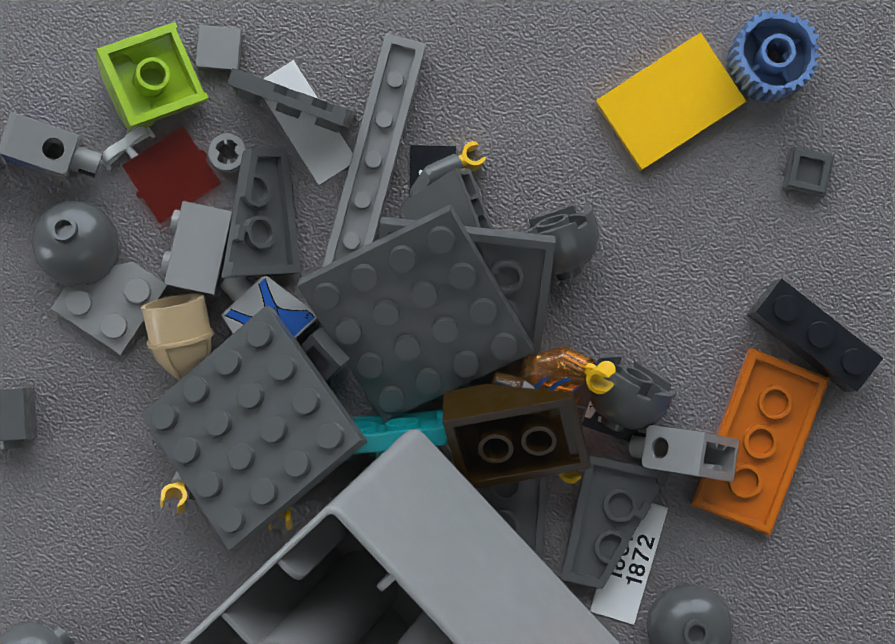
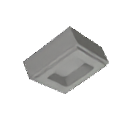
[195,25,243,72]

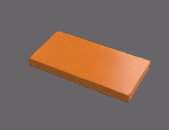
[689,348,830,536]

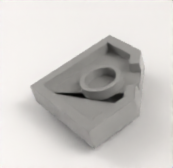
[51,262,170,355]

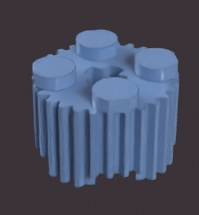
[727,10,820,103]

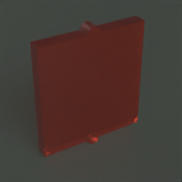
[122,126,221,224]

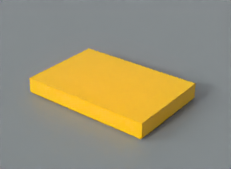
[595,32,747,172]

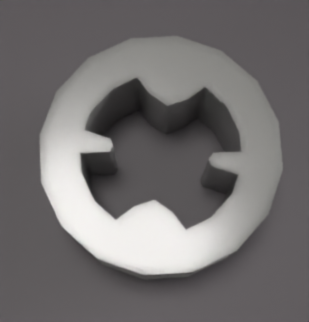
[208,133,247,173]

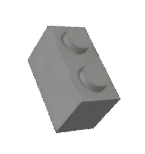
[160,201,233,297]

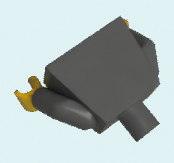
[402,141,493,229]

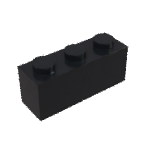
[746,278,883,392]

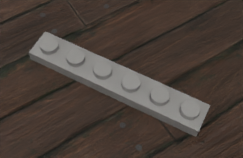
[322,33,426,267]

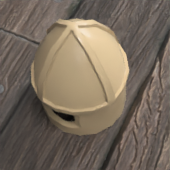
[141,293,214,381]

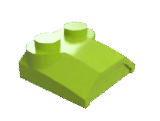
[95,22,209,131]

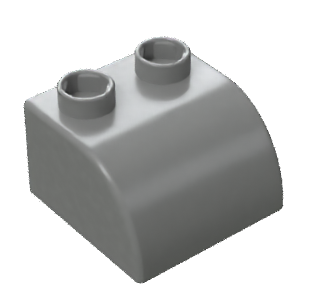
[179,429,620,644]

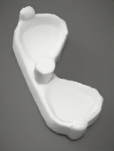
[101,127,155,171]

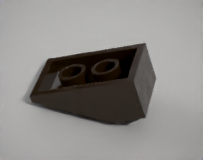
[442,384,591,489]

